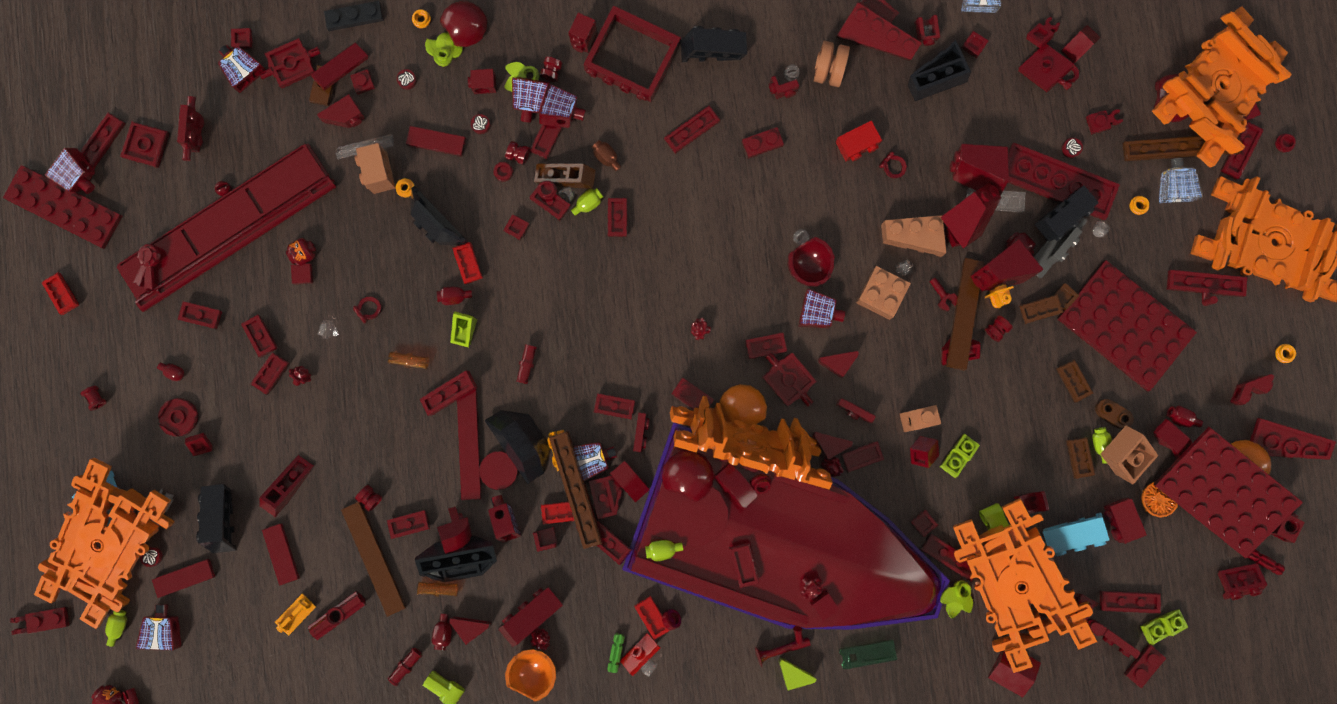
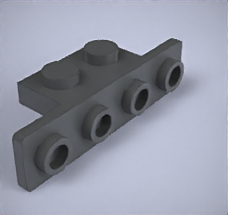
[1034,217,1087,278]

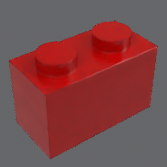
[836,120,882,162]

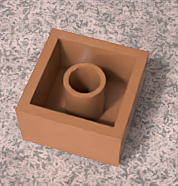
[355,143,396,194]
[856,266,911,320]
[1100,426,1158,484]

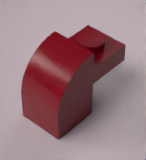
[437,506,472,554]

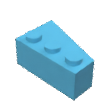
[1043,513,1110,556]

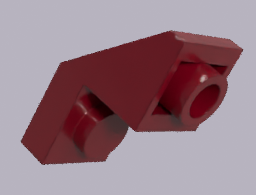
[1230,374,1274,405]
[1153,419,1192,460]

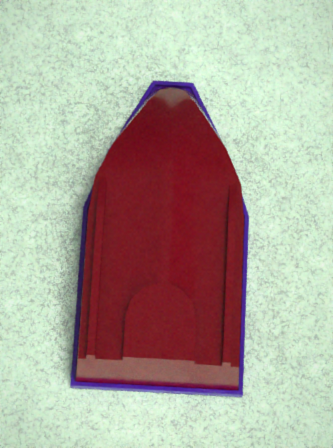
[622,422,950,630]

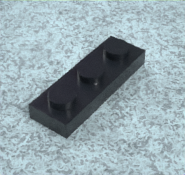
[324,1,384,31]

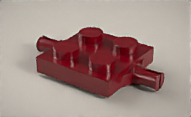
[259,38,321,89]
[177,96,204,161]
[762,352,817,407]

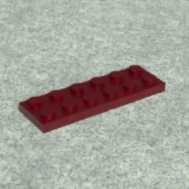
[1008,142,1120,220]
[3,165,123,249]

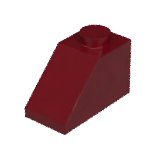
[317,94,365,128]

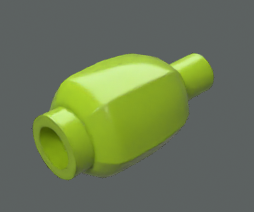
[571,188,603,216]
[1092,427,1112,463]
[645,540,683,561]
[105,610,127,647]

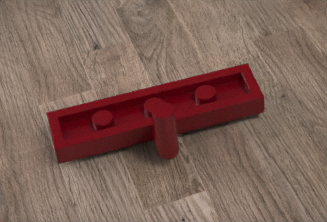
[1167,270,1247,306]

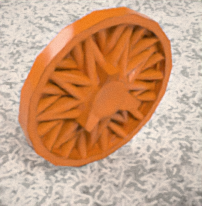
[1141,482,1178,517]

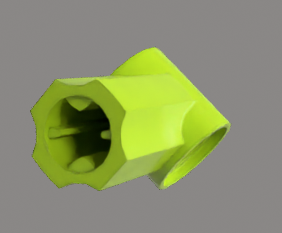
[422,670,465,704]

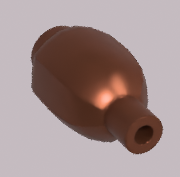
[592,140,621,171]

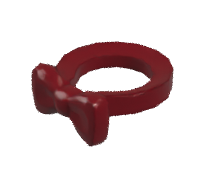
[1058,65,1079,90]
[879,151,907,179]
[353,297,381,324]

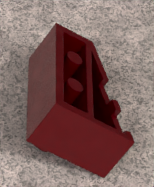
[498,587,563,647]

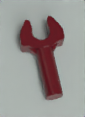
[929,277,957,311]

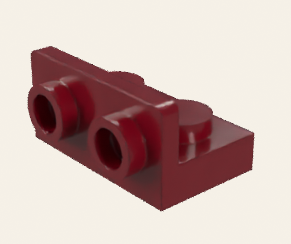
[1218,563,1268,600]

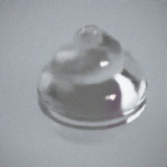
[317,320,339,339]

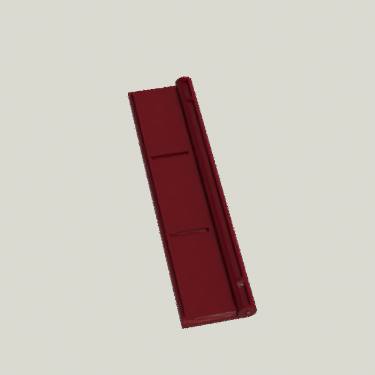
[116,143,337,312]

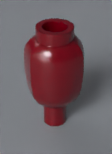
[437,286,472,305]
[1167,405,1203,428]
[431,614,452,650]

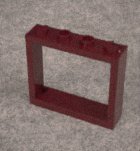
[583,6,681,102]

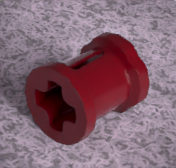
[80,385,107,411]

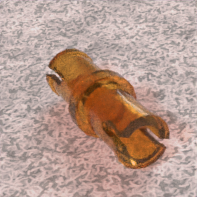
[388,352,429,370]
[417,581,458,597]

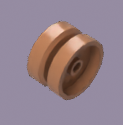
[813,40,850,87]

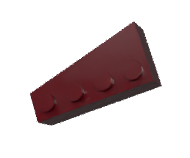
[836,3,922,60]

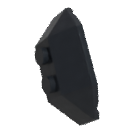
[410,186,468,245]
[485,410,550,484]
[415,535,497,582]

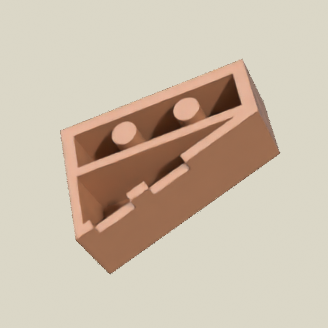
[881,215,946,257]

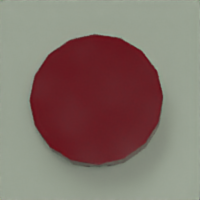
[158,398,198,436]
[479,451,518,490]

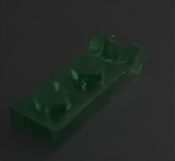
[839,639,897,669]

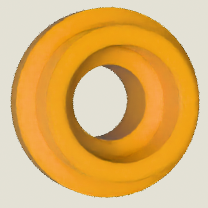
[412,9,431,28]
[396,178,415,198]
[1129,196,1149,215]
[1275,344,1296,363]

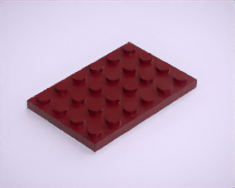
[1057,260,1197,392]
[1153,427,1303,559]

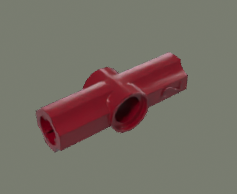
[308,591,366,640]

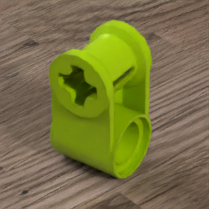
[979,503,1009,530]

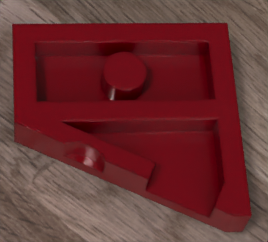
[588,476,622,519]

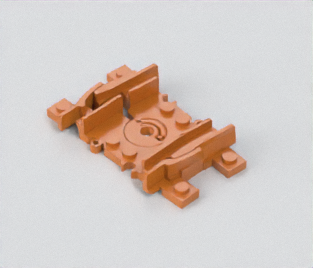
[1152,6,1292,167]
[1190,176,1337,302]
[670,395,832,490]
[34,458,175,629]
[953,498,1097,673]

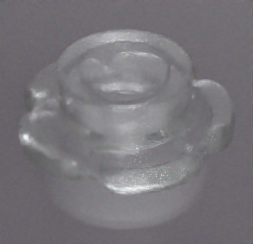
[895,260,913,276]

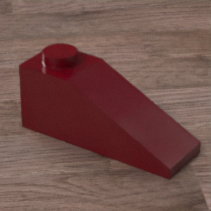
[259,455,314,517]

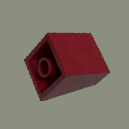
[950,144,1009,196]
[940,183,1002,248]
[970,239,1044,291]

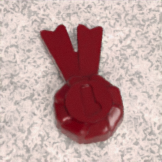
[133,244,161,290]

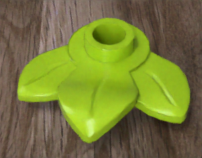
[425,32,463,67]
[504,62,539,92]
[940,580,973,618]

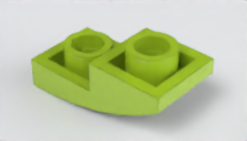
[939,434,980,478]
[1140,609,1188,645]

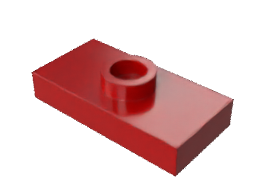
[452,242,483,284]
[41,273,79,315]
[541,502,575,524]
[634,596,670,640]
[620,633,661,676]

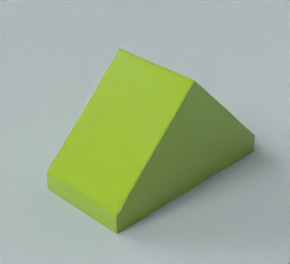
[450,311,477,348]
[778,657,817,691]

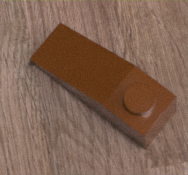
[534,164,596,188]

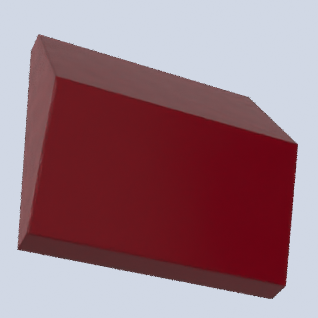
[987,650,1041,698]

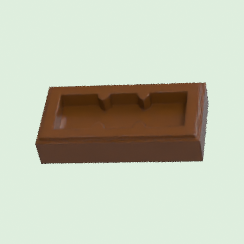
[309,65,334,106]
[1019,294,1064,324]
[1056,359,1093,402]
[1066,437,1095,479]

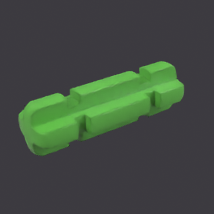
[607,633,625,673]

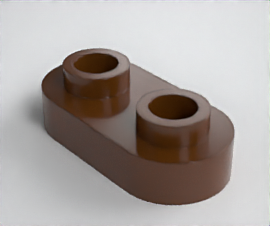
[1095,399,1134,429]

